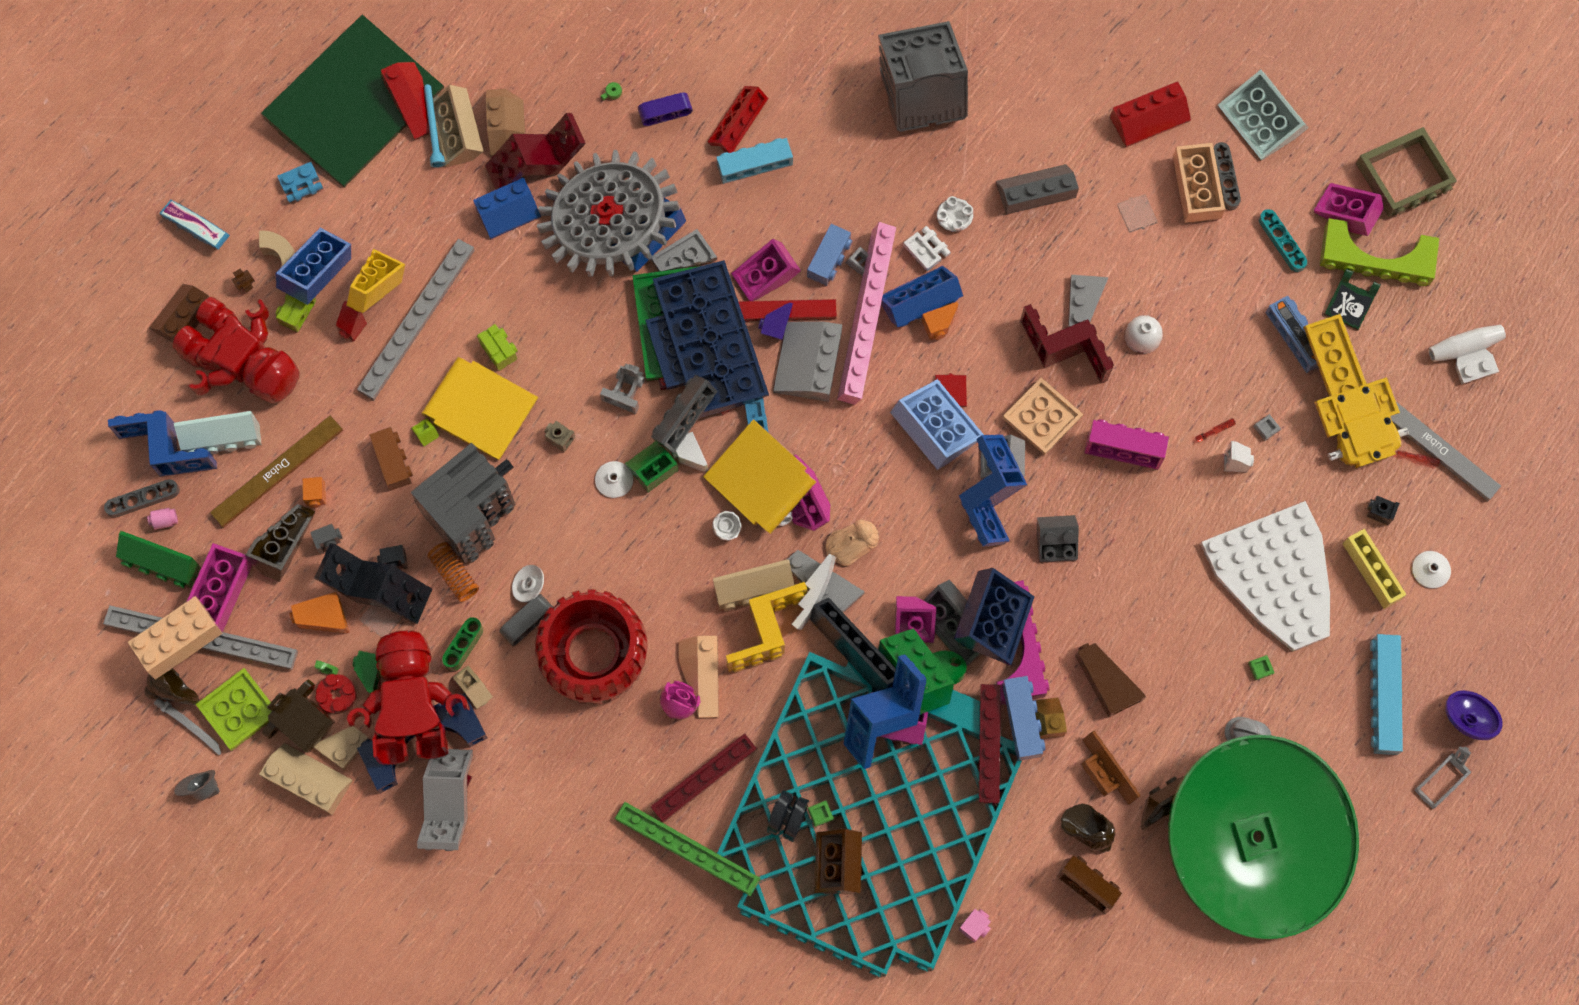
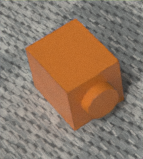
[302,477,326,508]

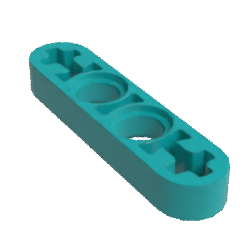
[1259,209,1307,272]

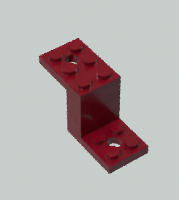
[485,113,586,190]
[1020,304,1114,384]

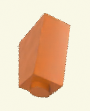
[289,592,350,634]

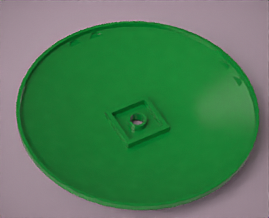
[1168,735,1359,939]

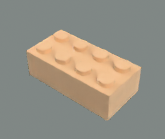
[1172,143,1225,223]
[128,596,223,680]

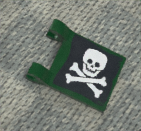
[1324,269,1381,330]

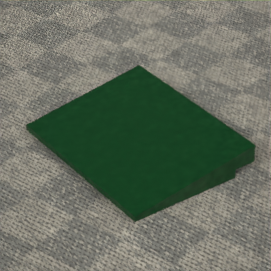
[261,14,444,187]

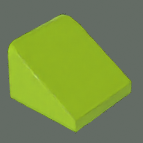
[411,418,439,446]

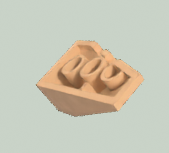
[679,636,718,718]

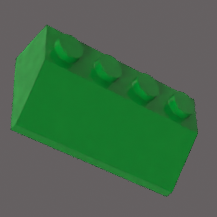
[116,530,201,589]

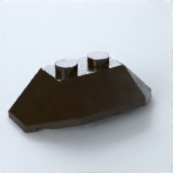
[1140,776,1184,830]

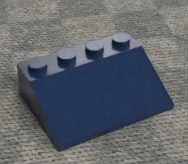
[954,568,1035,665]

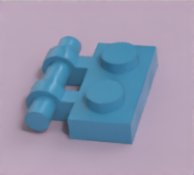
[277,162,323,203]

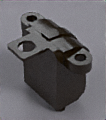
[262,679,335,753]

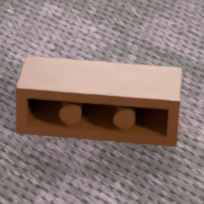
[369,427,413,491]

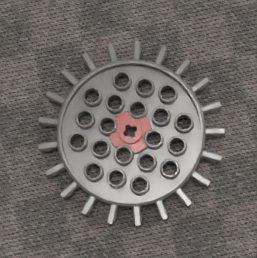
[537,150,680,277]

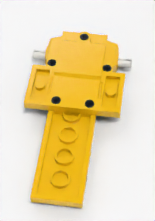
[1304,314,1409,468]

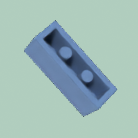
[807,224,853,286]

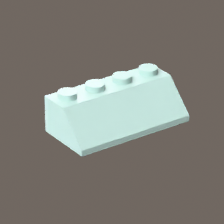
[174,411,262,455]

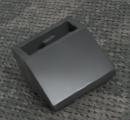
[1036,515,1079,562]

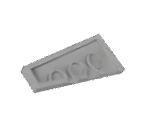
[787,550,865,613]

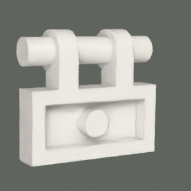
[903,226,951,271]

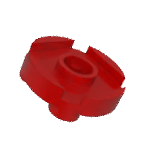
[316,674,357,714]

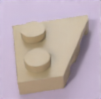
[314,726,369,770]

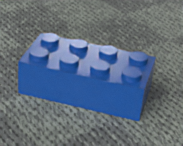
[276,227,351,305]

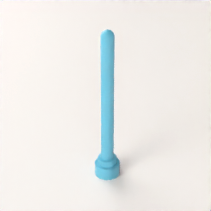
[424,84,445,168]

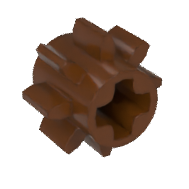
[231,268,255,292]

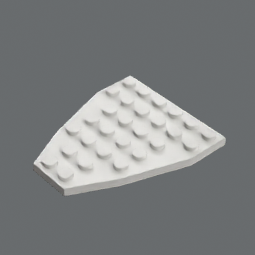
[1200,501,1330,651]

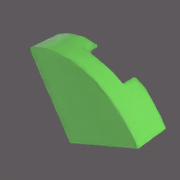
[314,660,339,675]

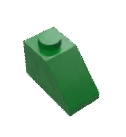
[352,651,381,694]

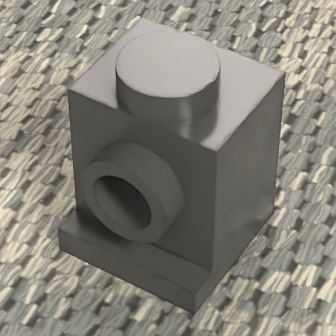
[310,524,343,555]

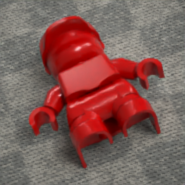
[173,297,300,403]
[347,630,470,765]

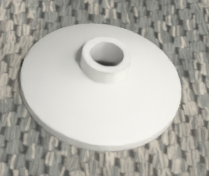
[595,461,633,498]
[1412,551,1451,589]
[512,565,544,602]

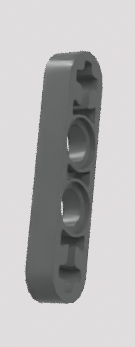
[1213,142,1241,210]
[104,479,180,518]

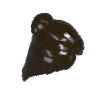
[144,668,200,705]
[1061,803,1116,853]

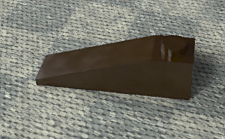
[245,504,315,582]

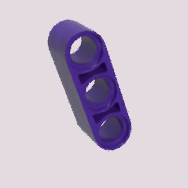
[637,92,693,126]

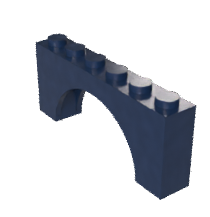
[357,693,488,794]

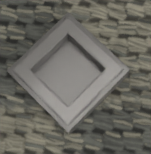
[1253,414,1281,441]

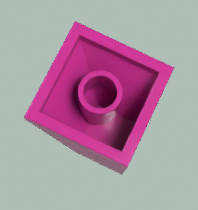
[895,596,936,643]

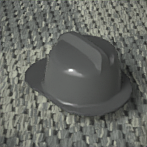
[174,770,220,801]

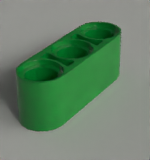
[442,617,483,672]

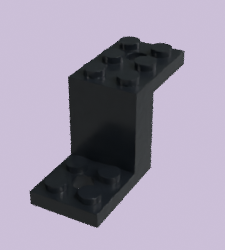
[314,543,432,624]

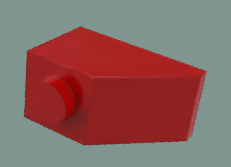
[336,301,367,341]

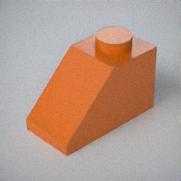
[922,302,959,340]

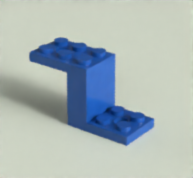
[108,410,217,477]
[959,434,1027,547]
[843,654,927,769]

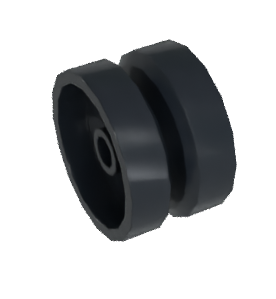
[767,790,809,842]

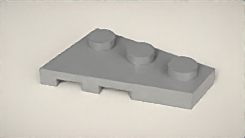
[651,229,717,271]

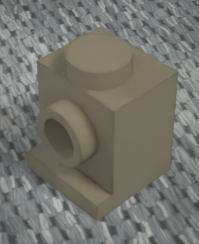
[544,421,576,452]

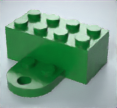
[878,628,967,714]

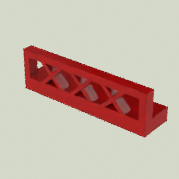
[707,86,769,153]

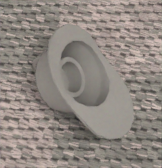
[1225,717,1272,741]

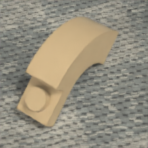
[259,231,295,266]

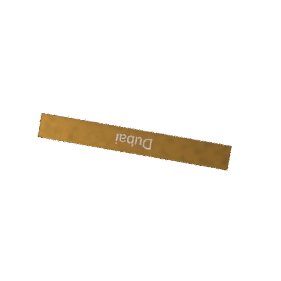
[210,415,343,528]

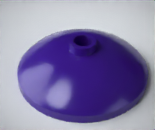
[1445,690,1503,740]

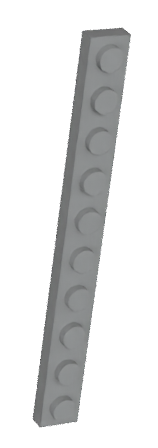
[357,239,475,400]
[103,605,298,670]

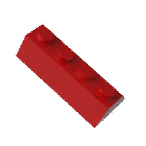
[1110,81,1191,147]

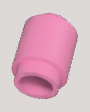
[147,508,178,530]

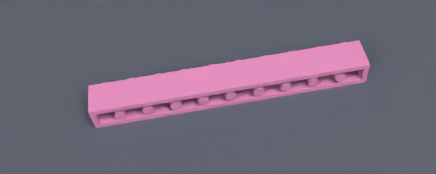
[837,222,896,405]

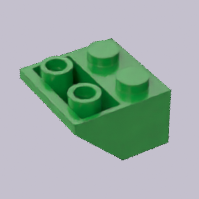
[625,441,678,493]

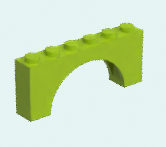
[1319,218,1439,286]

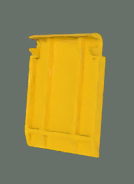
[421,357,538,460]
[703,419,816,534]

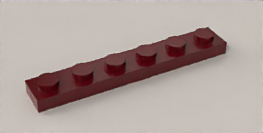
[979,684,1001,804]
[650,733,757,823]

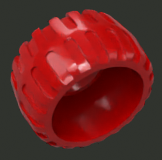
[535,589,648,704]

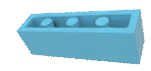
[717,138,793,184]

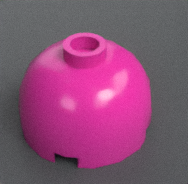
[660,681,701,719]

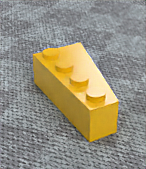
[347,249,405,313]

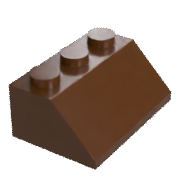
[149,284,209,343]
[814,829,862,895]
[1057,855,1122,914]

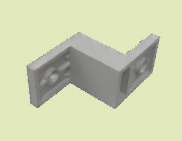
[417,749,473,851]

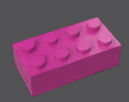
[1084,419,1169,470]
[186,543,252,632]

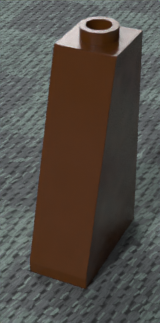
[1075,643,1146,718]

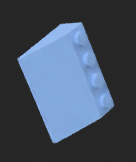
[890,379,984,470]

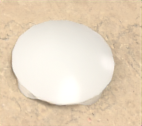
[937,196,973,231]

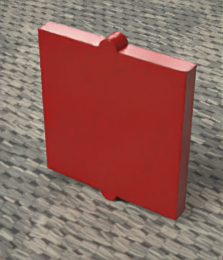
[935,373,967,407]

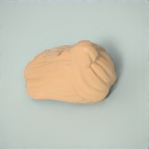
[825,520,879,566]

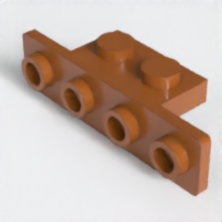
[1081,731,1141,805]

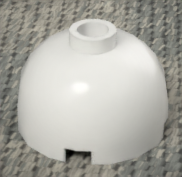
[1125,315,1163,354]

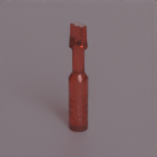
[1195,418,1236,442]
[1396,450,1440,467]

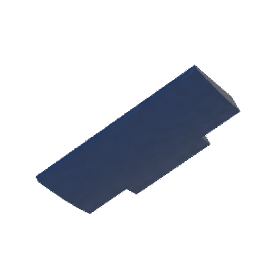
[645,260,769,418]

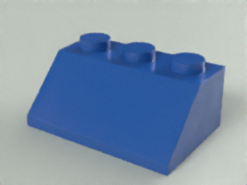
[473,178,541,239]

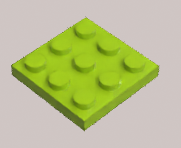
[196,668,272,751]

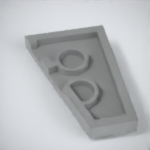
[1068,275,1109,327]

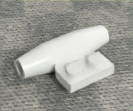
[1429,325,1506,384]

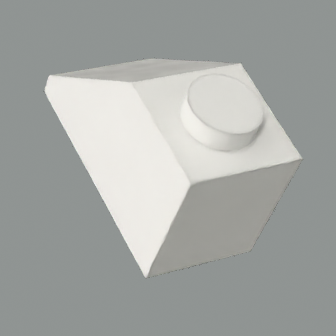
[671,432,708,472]
[1224,441,1254,472]

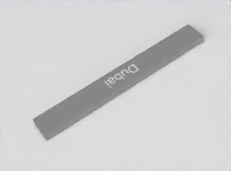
[1390,402,1501,501]

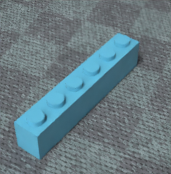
[1370,634,1403,755]

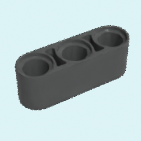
[499,594,553,646]

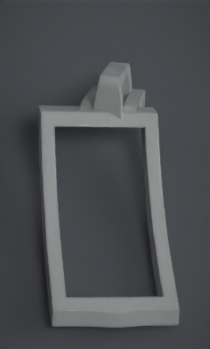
[1414,746,1471,809]

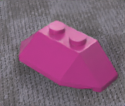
[791,454,830,531]

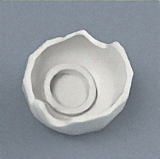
[712,511,741,541]

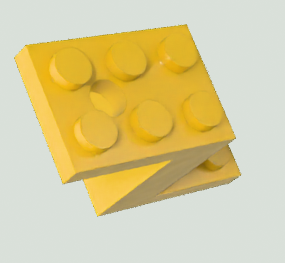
[726,582,807,672]

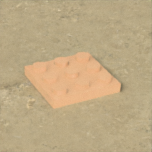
[1003,378,1083,455]

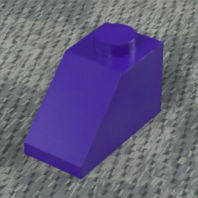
[758,302,793,340]

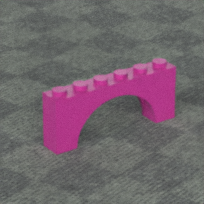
[996,580,1049,705]

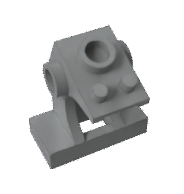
[600,363,645,414]

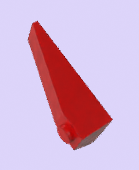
[380,62,430,140]

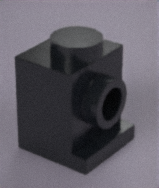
[1366,496,1400,525]
[377,545,408,569]

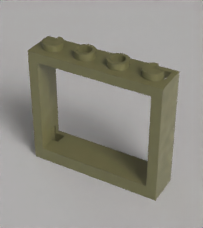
[1356,127,1457,217]

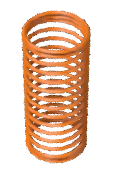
[427,542,479,602]

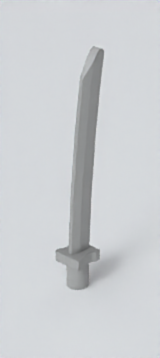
[154,698,221,755]

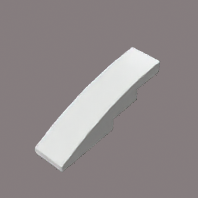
[792,554,836,630]

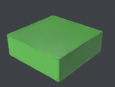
[1248,655,1275,681]
[808,801,834,827]

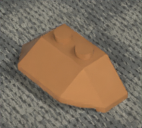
[485,89,525,157]

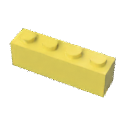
[1343,529,1406,609]

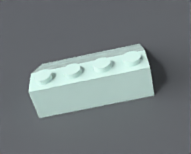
[1218,70,1309,160]

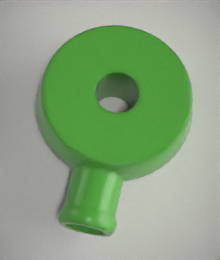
[601,82,622,100]

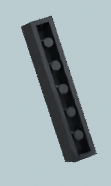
[810,597,896,692]

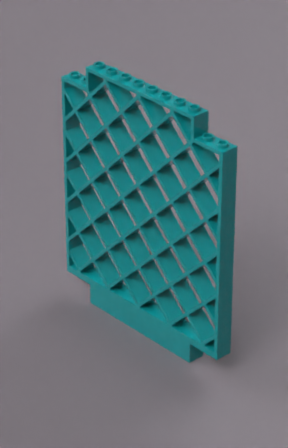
[717,652,1022,978]

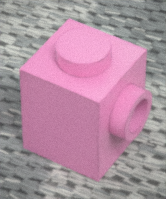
[959,909,991,943]

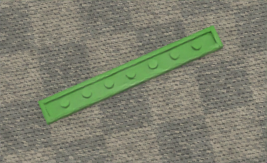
[614,802,761,897]

